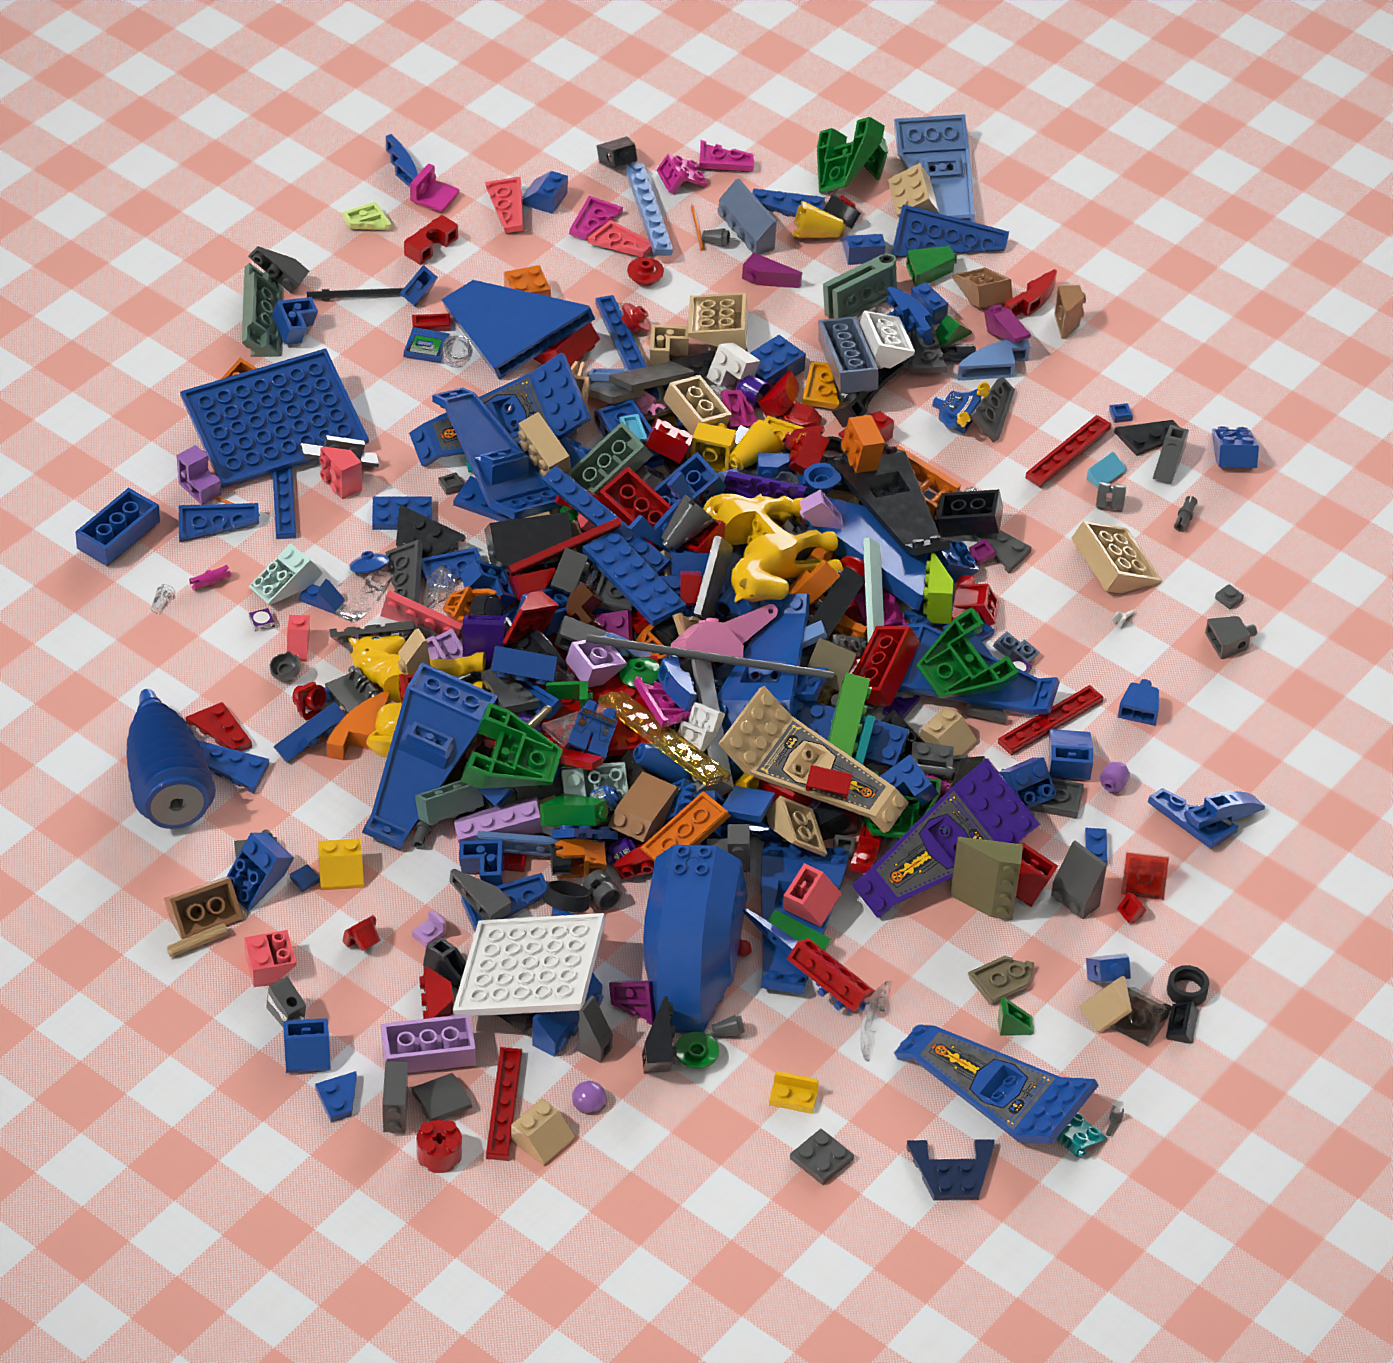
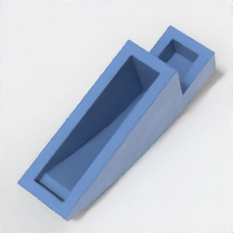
[957,339,1030,381]

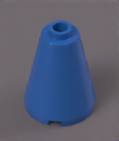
[633,743,694,784]

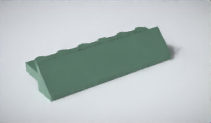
[242,263,282,357]

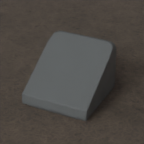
[833,834,856,859]

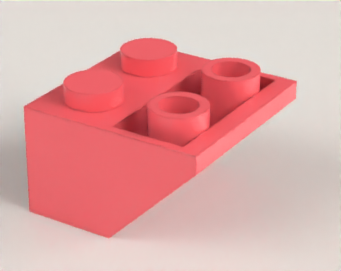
[319,446,362,499]
[783,863,841,927]
[244,930,296,987]

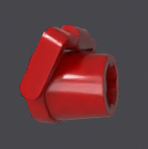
[292,682,326,720]
[342,915,381,951]

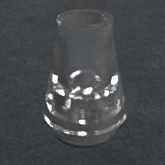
[150,584,176,615]

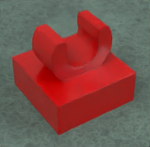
[1116,893,1146,923]

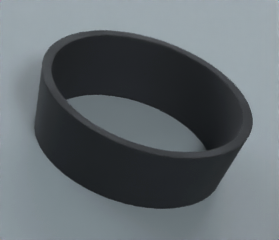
[543,880,590,912]

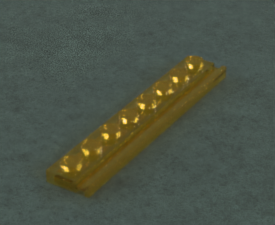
[598,691,731,786]

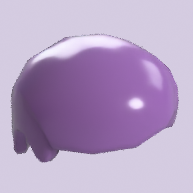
[572,1080,607,1113]

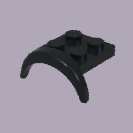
[510,629,568,684]

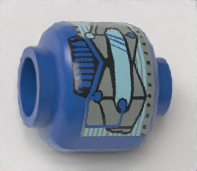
[590,785,621,814]

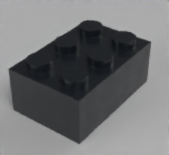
[937,489,1003,537]

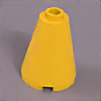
[793,201,845,238]
[729,420,783,470]

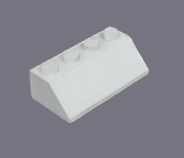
[859,310,915,368]

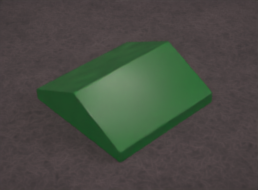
[863,138,888,180]

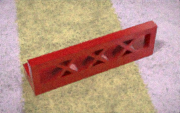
[787,938,875,1012]

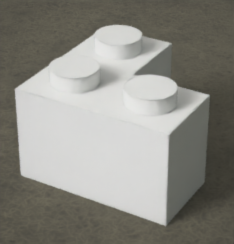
[706,342,761,387]

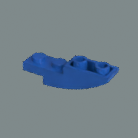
[886,286,933,344]
[657,655,697,712]
[1186,791,1265,829]

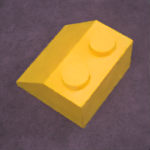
[318,838,364,890]

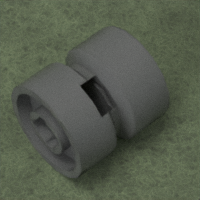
[1096,482,1127,510]
[583,869,622,910]

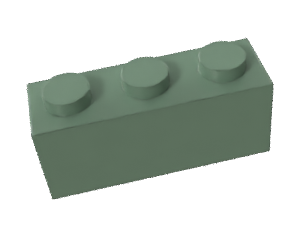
[415,780,484,825]

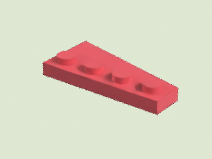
[485,176,523,233]

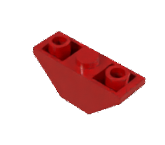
[419,967,453,1019]

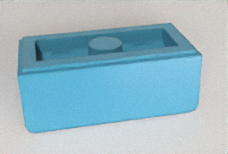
[1086,452,1127,487]

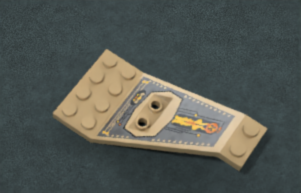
[718,686,909,833]

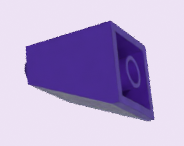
[462,614,506,670]

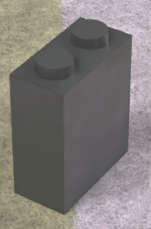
[382,1061,408,1133]

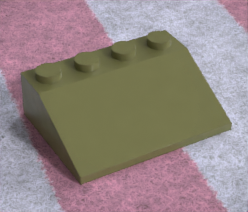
[950,837,1023,920]

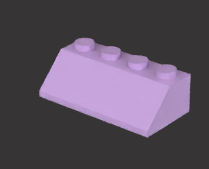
[454,796,543,842]

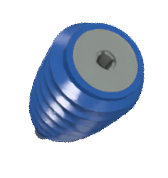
[126,689,216,829]

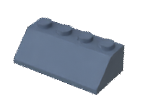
[717,178,777,255]

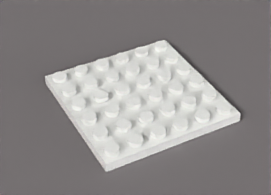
[453,913,606,1016]

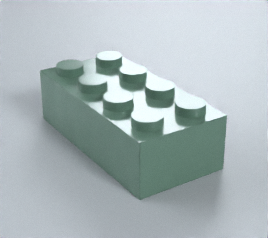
[566,422,653,495]

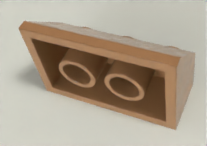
[164,877,243,940]

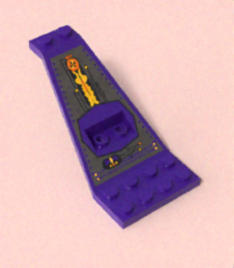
[852,758,1041,918]

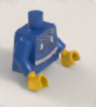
[932,382,991,434]

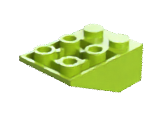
[923,553,953,624]

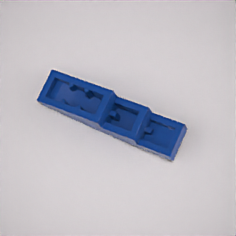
[385,134,418,188]

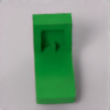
[546,681,593,710]

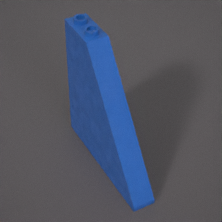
[441,280,595,379]
[805,497,928,610]

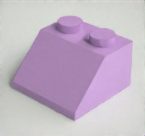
[565,636,627,687]

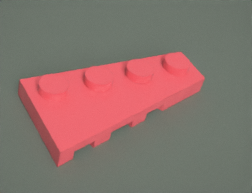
[380,590,463,638]

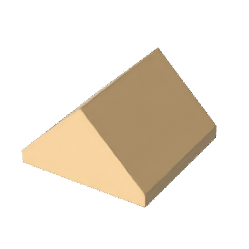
[1079,976,1132,1033]

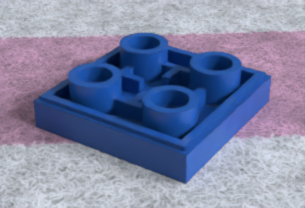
[722,786,775,823]

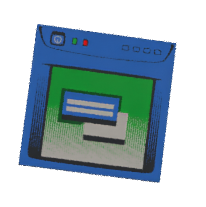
[404,327,450,363]

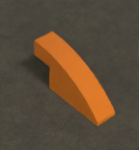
[788,559,840,605]
[327,691,390,760]

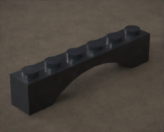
[832,355,915,427]
[423,937,536,1033]

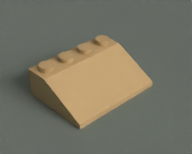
[688,293,748,350]
[1071,521,1162,594]

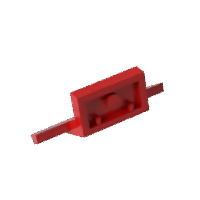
[952,575,999,626]

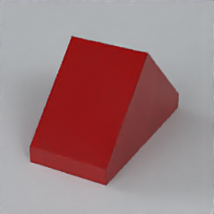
[679,571,702,606]

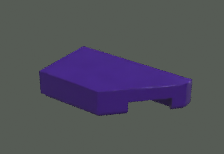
[882,695,920,719]

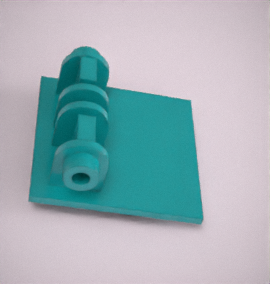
[1056,1113,1107,1158]

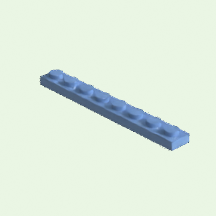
[625,162,673,256]

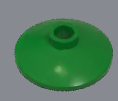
[619,657,660,688]
[675,1032,719,1069]

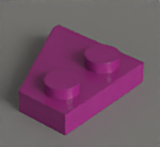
[609,980,656,1024]

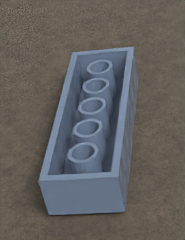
[818,316,878,394]

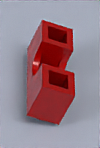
[404,215,458,265]

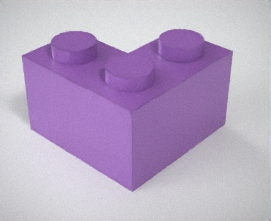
[177,445,221,505]

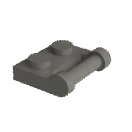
[911,741,954,779]

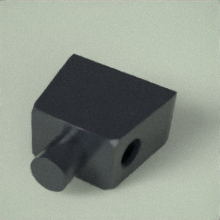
[596,136,638,167]

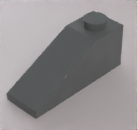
[449,869,511,920]

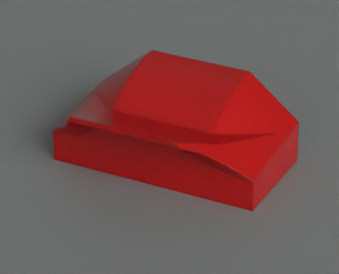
[779,401,822,428]

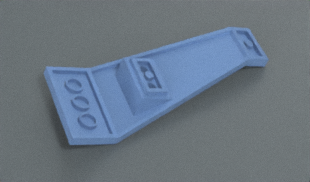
[894,114,975,223]

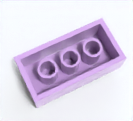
[381,1015,476,1073]

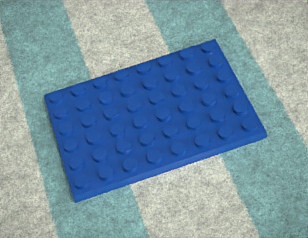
[180,348,369,488]

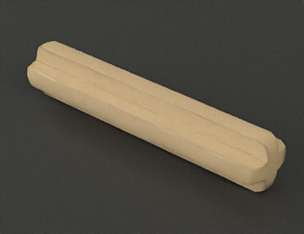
[167,923,228,958]

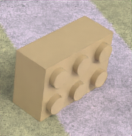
[888,163,939,217]
[663,375,732,436]
[518,412,571,478]

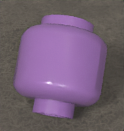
[1100,762,1130,792]

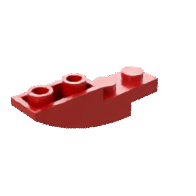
[1004,269,1057,317]
[849,823,884,873]
[614,844,700,879]

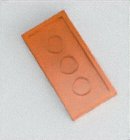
[640,791,731,862]

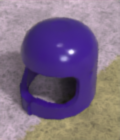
[736,375,772,408]

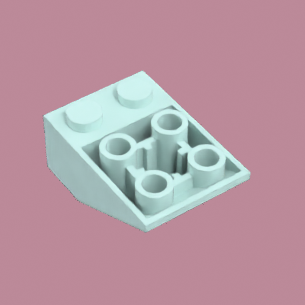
[249,543,323,605]
[561,762,628,803]

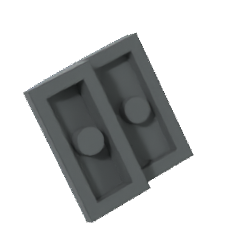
[412,1073,473,1122]

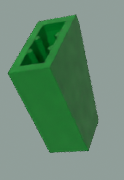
[906,246,957,287]
[540,793,608,826]

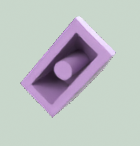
[800,490,843,529]

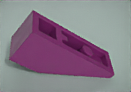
[742,252,802,288]
[984,305,1031,343]

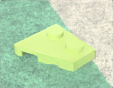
[342,202,391,230]

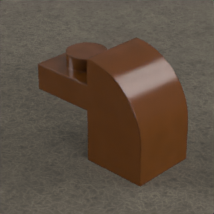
[566,582,603,628]

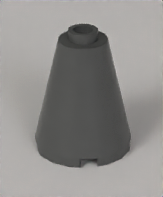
[662,494,715,551]

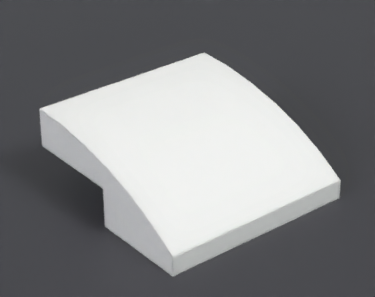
[676,702,725,752]

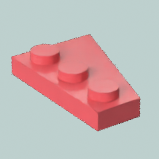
[588,220,652,257]

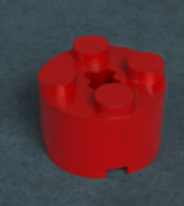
[416,1120,462,1173]

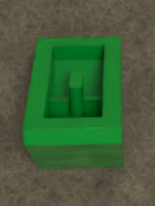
[935,315,972,346]
[998,997,1034,1036]

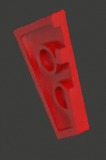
[185,702,252,751]

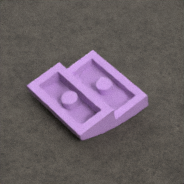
[426,629,462,659]

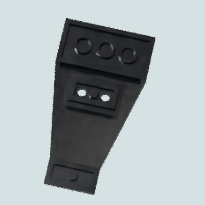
[820,444,950,556]

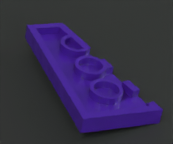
[724,470,807,518]

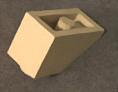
[397,628,431,675]

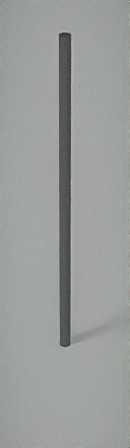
[586,634,834,680]

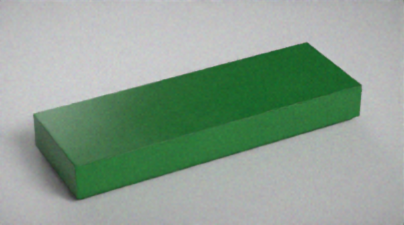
[767,909,831,951]

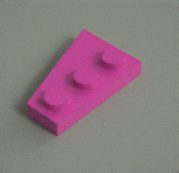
[699,140,754,171]
[569,196,623,240]

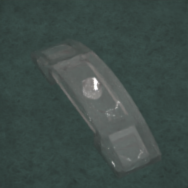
[335,569,393,623]
[860,981,891,1062]

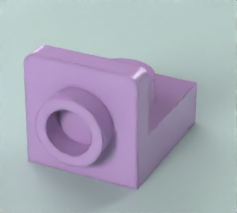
[412,910,446,948]

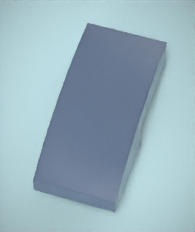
[993,631,1040,664]

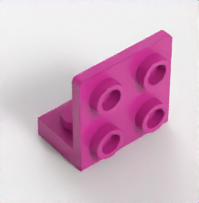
[656,154,708,194]
[410,163,460,212]

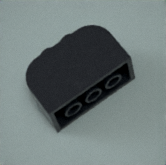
[484,512,573,575]

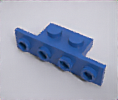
[274,702,346,763]

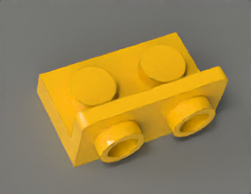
[769,1071,819,1114]

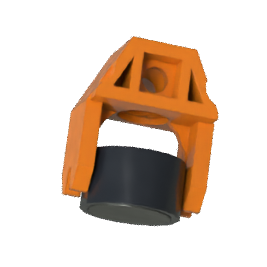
[443,586,503,624]
[636,620,679,666]
[550,838,606,880]

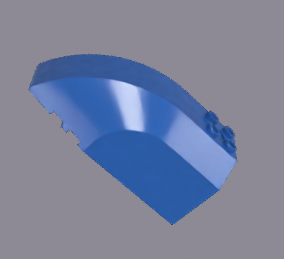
[643,845,748,1033]

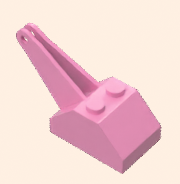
[671,604,778,658]

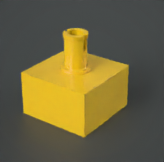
[691,422,736,472]

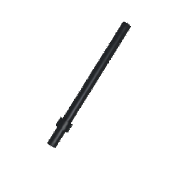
[306,288,404,300]

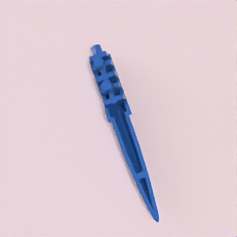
[742,908,870,1013]

